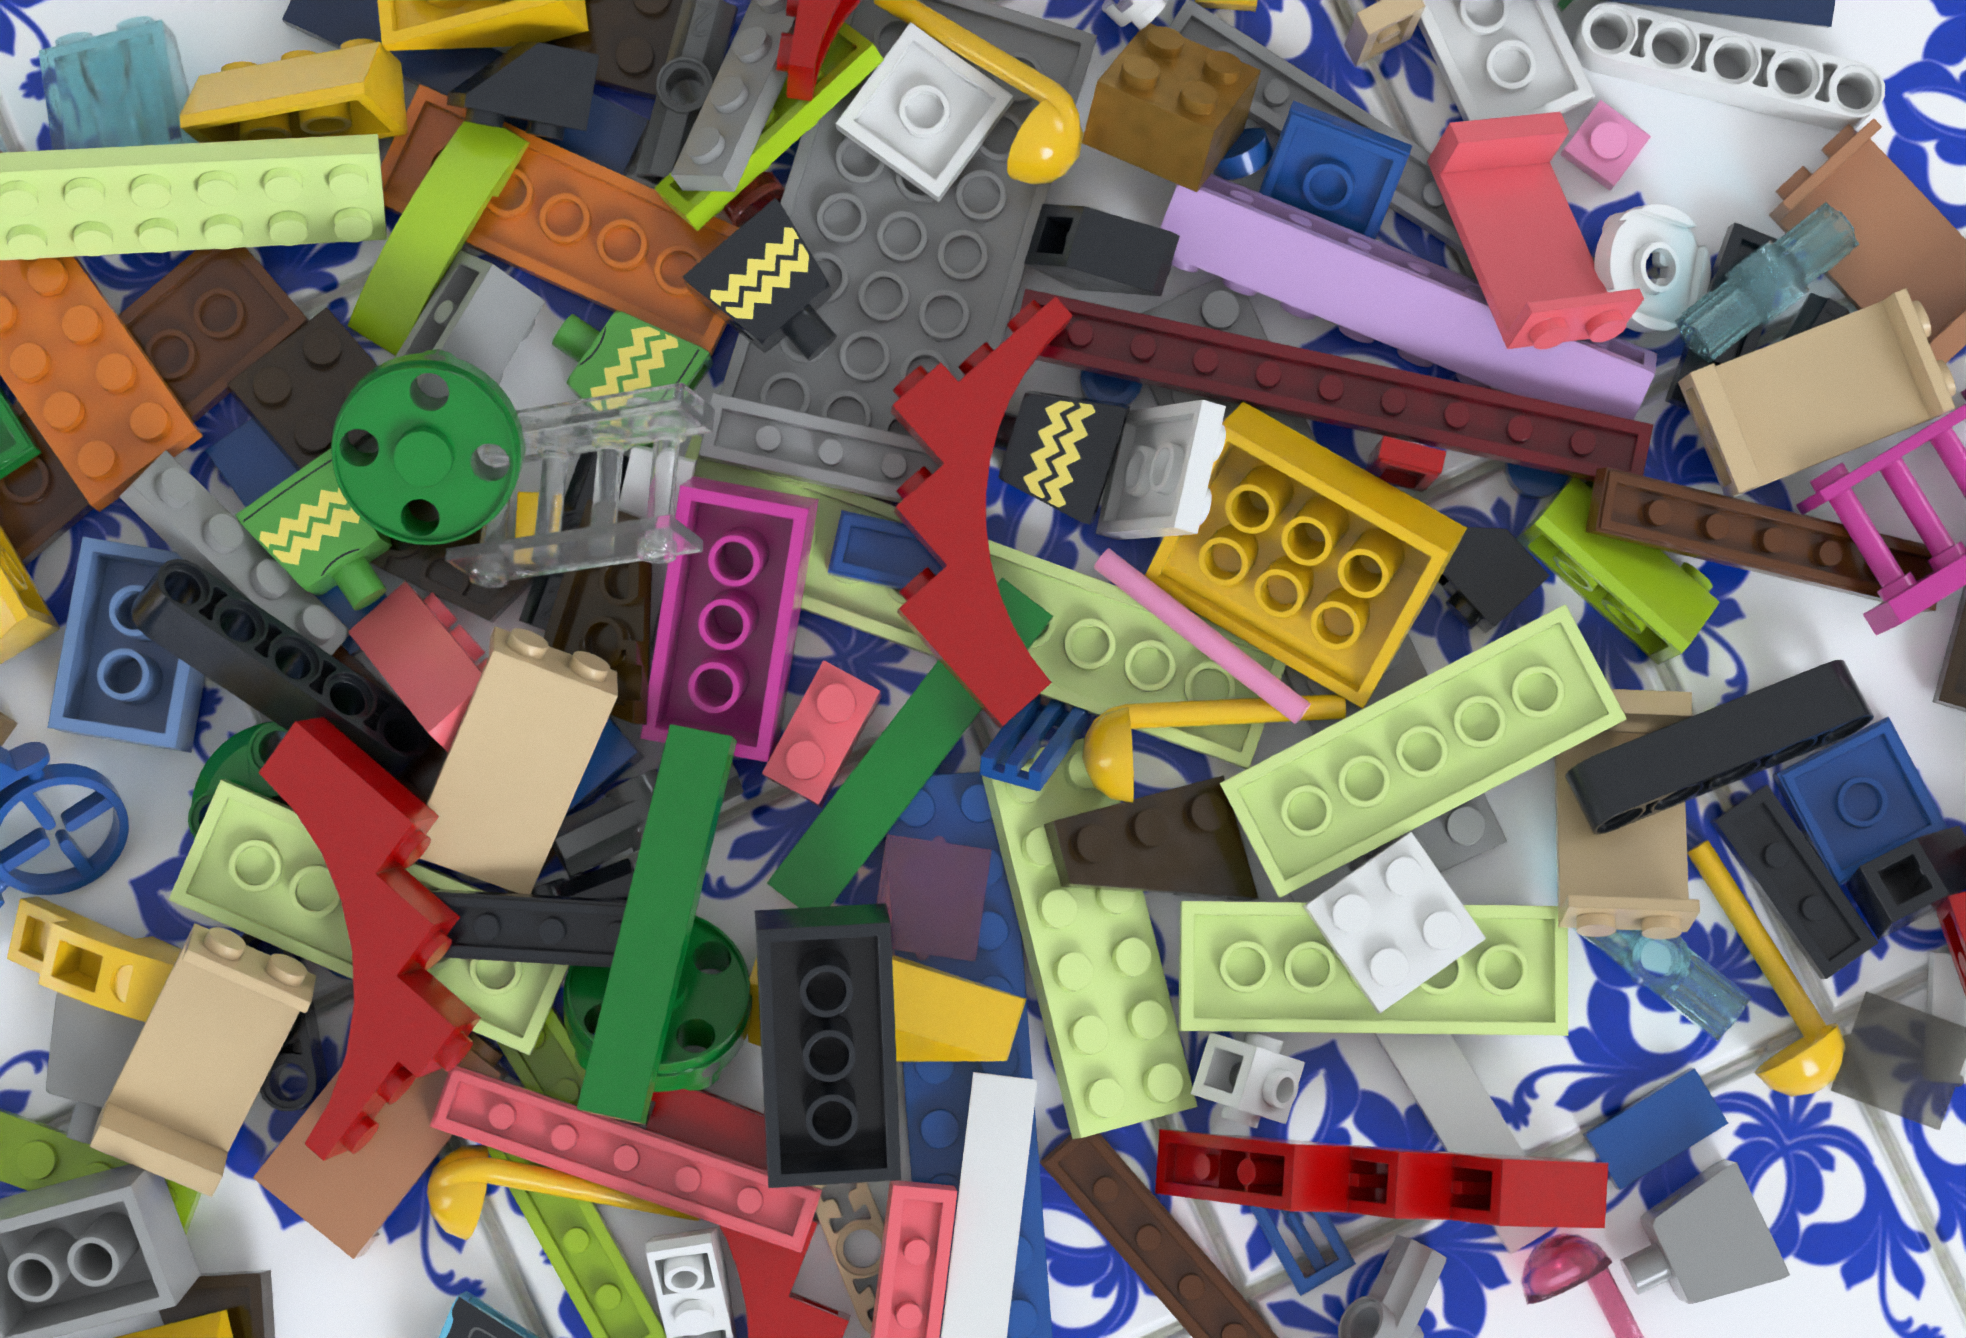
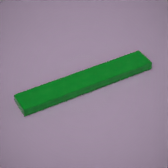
[767,577,1053,908]
[577,724,737,1125]

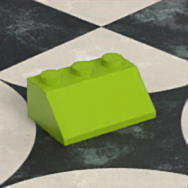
[1516,477,1720,665]

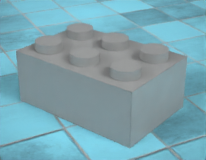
[0,1164,200,1338]

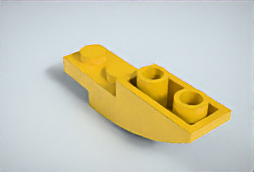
[7,896,182,1022]

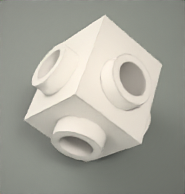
[1191,1032,1305,1129]

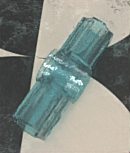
[1675,202,1859,363]
[1572,928,1752,1041]

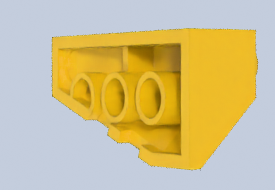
[748,954,1026,1062]

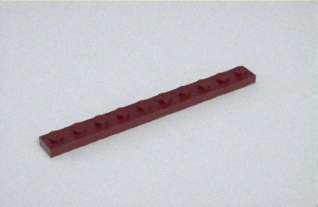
[1020,288,1654,481]

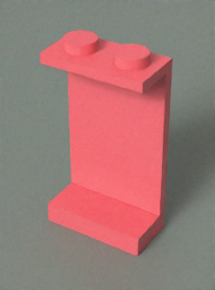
[1427,112,1644,350]

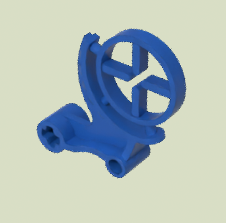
[0,742,129,908]

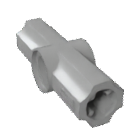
[1338,1235,1447,1338]

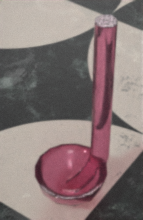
[1520,1233,1644,1338]

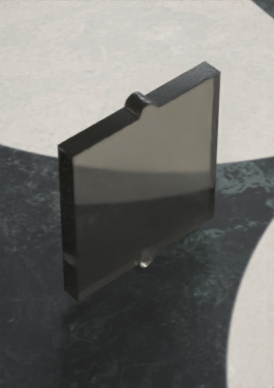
[1831,991,1966,1131]

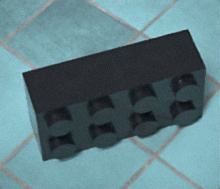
[754,903,901,1188]

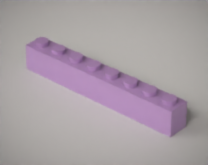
[1160,173,1657,420]

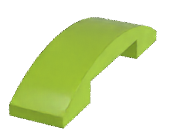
[347,120,530,356]

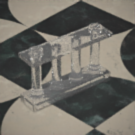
[445,382,715,588]

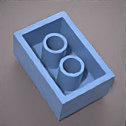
[47,537,205,753]

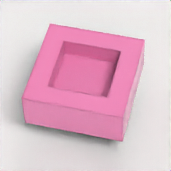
[1560,99,1651,191]

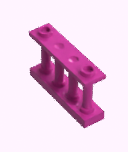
[1796,389,1966,636]

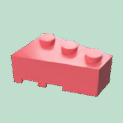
[348,581,488,752]

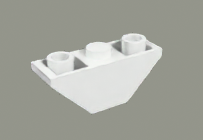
[645,1227,737,1338]

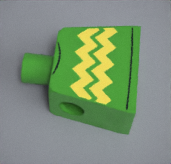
[552,310,714,449]
[235,449,392,611]

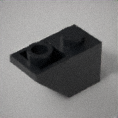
[447,42,600,140]
[1024,204,1180,296]
[1438,527,1550,633]
[1846,826,1966,940]

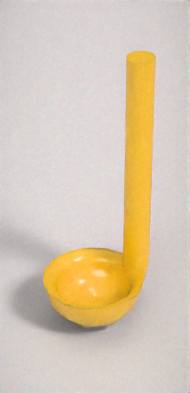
[874,0,1083,185]
[1082,694,1346,803]
[1687,840,1845,1097]
[427,1144,700,1241]

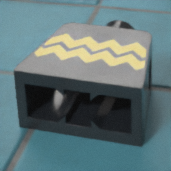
[682,198,837,361]
[994,391,1131,525]

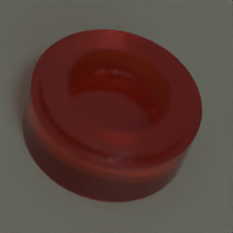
[723,171,785,228]

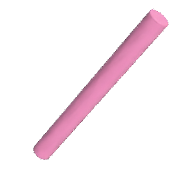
[1094,548,1311,724]

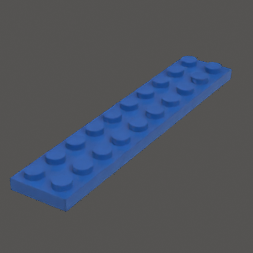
[886,772,1053,1338]

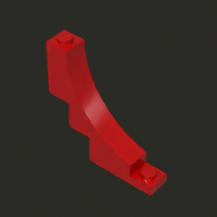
[645,1089,851,1338]
[1155,1129,1609,1228]

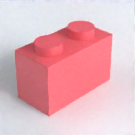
[762,660,882,808]

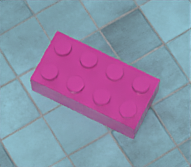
[640,476,819,762]

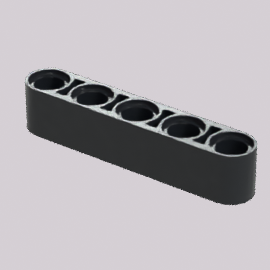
[131,559,431,780]
[1565,659,1874,835]

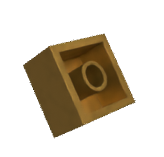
[1082,23,1261,192]

